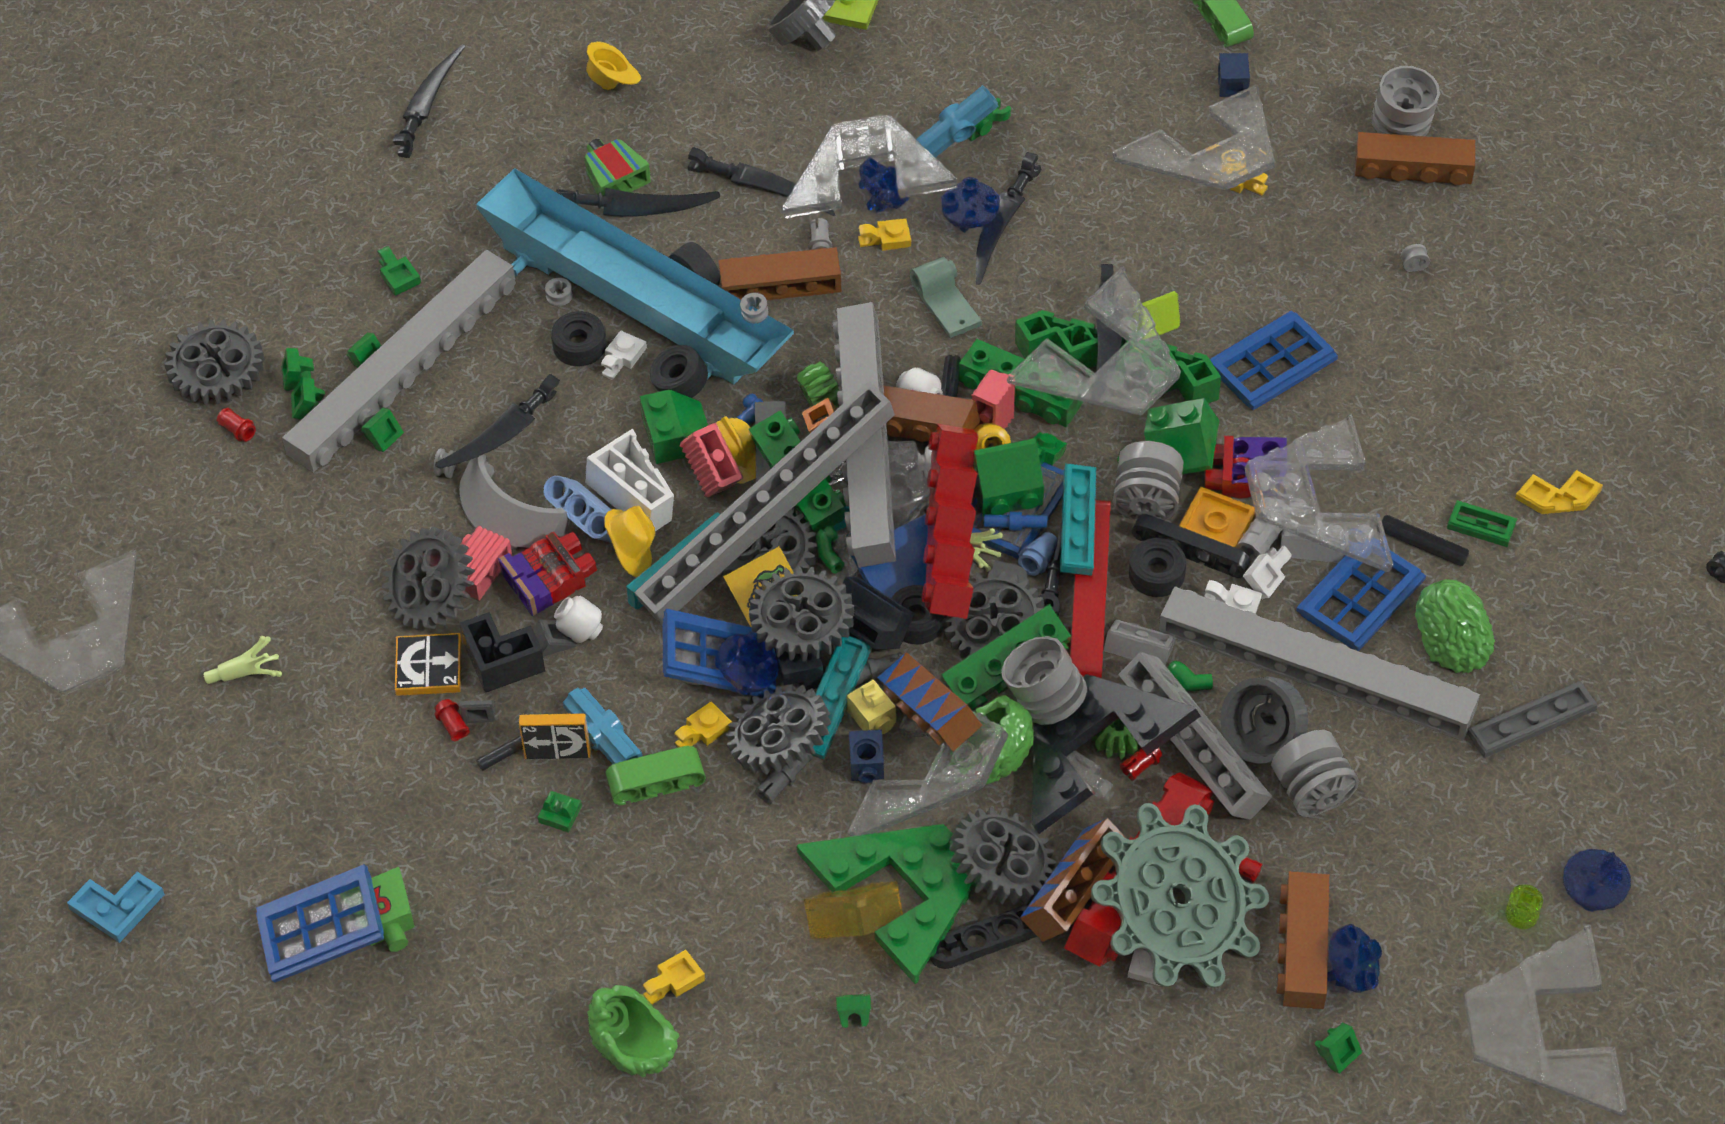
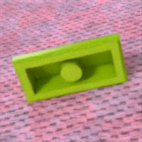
[1127,291,1180,341]

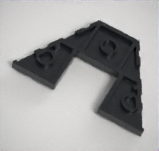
[1032,674,1201,834]

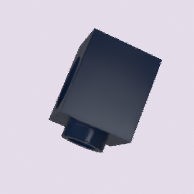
[1218,53,1250,97]
[849,730,884,783]

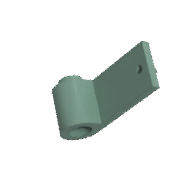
[910,257,982,338]

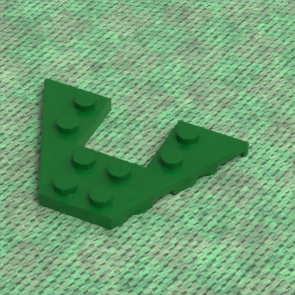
[797,824,977,984]

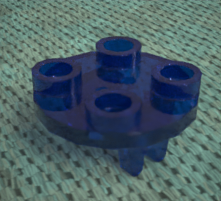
[858,157,910,213]
[941,177,1000,233]
[714,632,779,695]
[1562,849,1631,912]
[1327,924,1382,993]

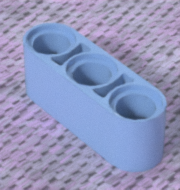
[543,476,612,542]

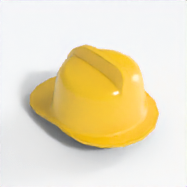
[586,41,641,90]
[716,416,756,484]
[604,506,655,578]

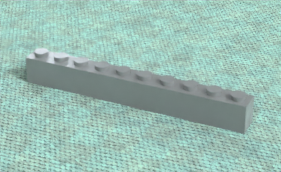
[282,250,516,473]
[833,302,896,568]
[634,381,895,625]
[1159,587,1480,741]

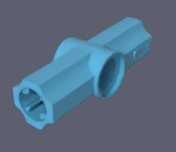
[916,85,999,160]
[563,688,642,765]

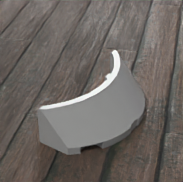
[459,454,569,550]

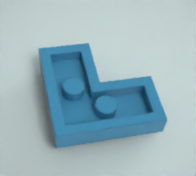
[67,872,165,943]

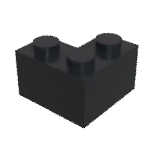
[459,612,545,693]

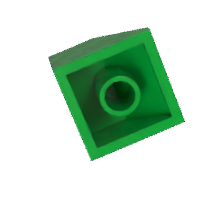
[639,390,708,464]
[1144,398,1219,474]
[974,438,1044,517]

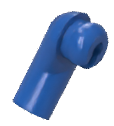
[737,394,763,426]

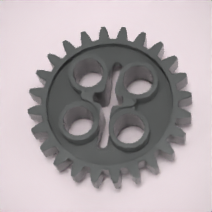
[164,319,265,405]
[722,507,818,576]
[382,527,475,631]
[749,566,854,661]
[943,570,1044,658]
[726,684,831,774]
[949,807,1056,905]

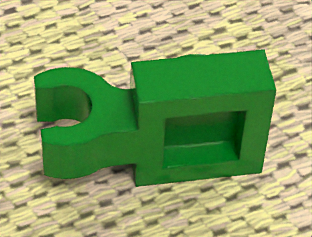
[968,98,1011,141]
[377,246,421,296]
[1034,432,1067,466]

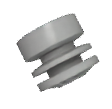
[1371,66,1440,136]
[1112,441,1184,520]
[1002,636,1087,725]
[1271,730,1360,817]

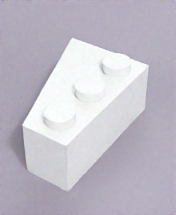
[585,429,674,531]

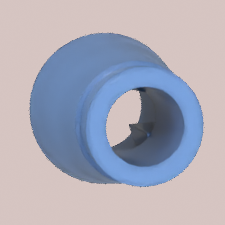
[1018,532,1058,576]

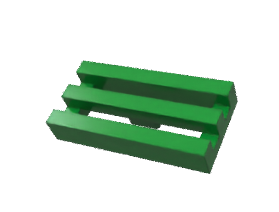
[1447,500,1517,547]

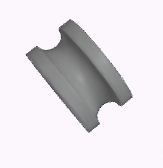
[1400,244,1430,272]
[545,278,573,306]
[740,293,768,324]
[434,448,456,478]

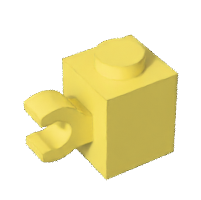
[847,679,896,734]

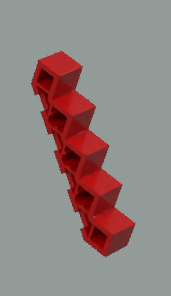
[922,423,979,619]
[1064,772,1214,967]

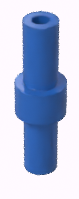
[984,512,1047,531]

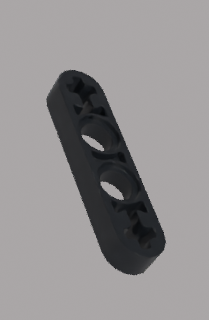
[1131,514,1251,578]
[930,903,1038,969]

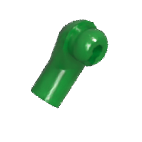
[816,525,845,574]
[1167,661,1213,691]

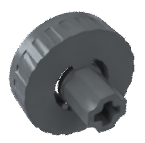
[766,0,836,51]
[1221,677,1308,764]

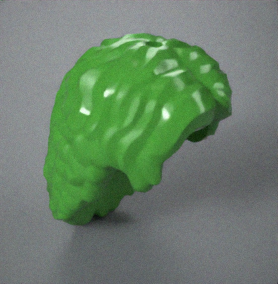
[1415,579,1495,673]
[949,695,1034,788]
[587,985,679,1077]

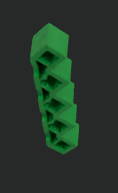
[1015,310,1221,404]

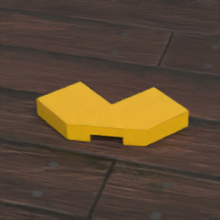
[1515,470,1603,514]

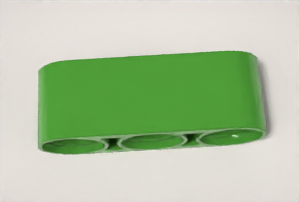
[1192,0,1254,48]
[606,746,706,805]

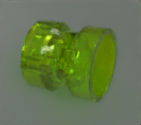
[1505,884,1543,929]

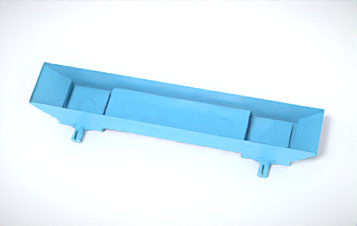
[476,168,794,384]

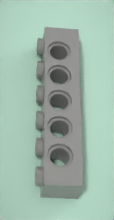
[1118,652,1272,820]

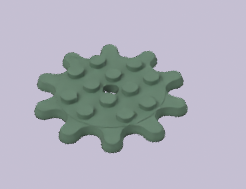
[1091,803,1269,988]

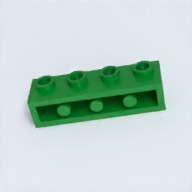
[959,339,1084,427]
[749,410,846,534]
[941,604,1071,711]

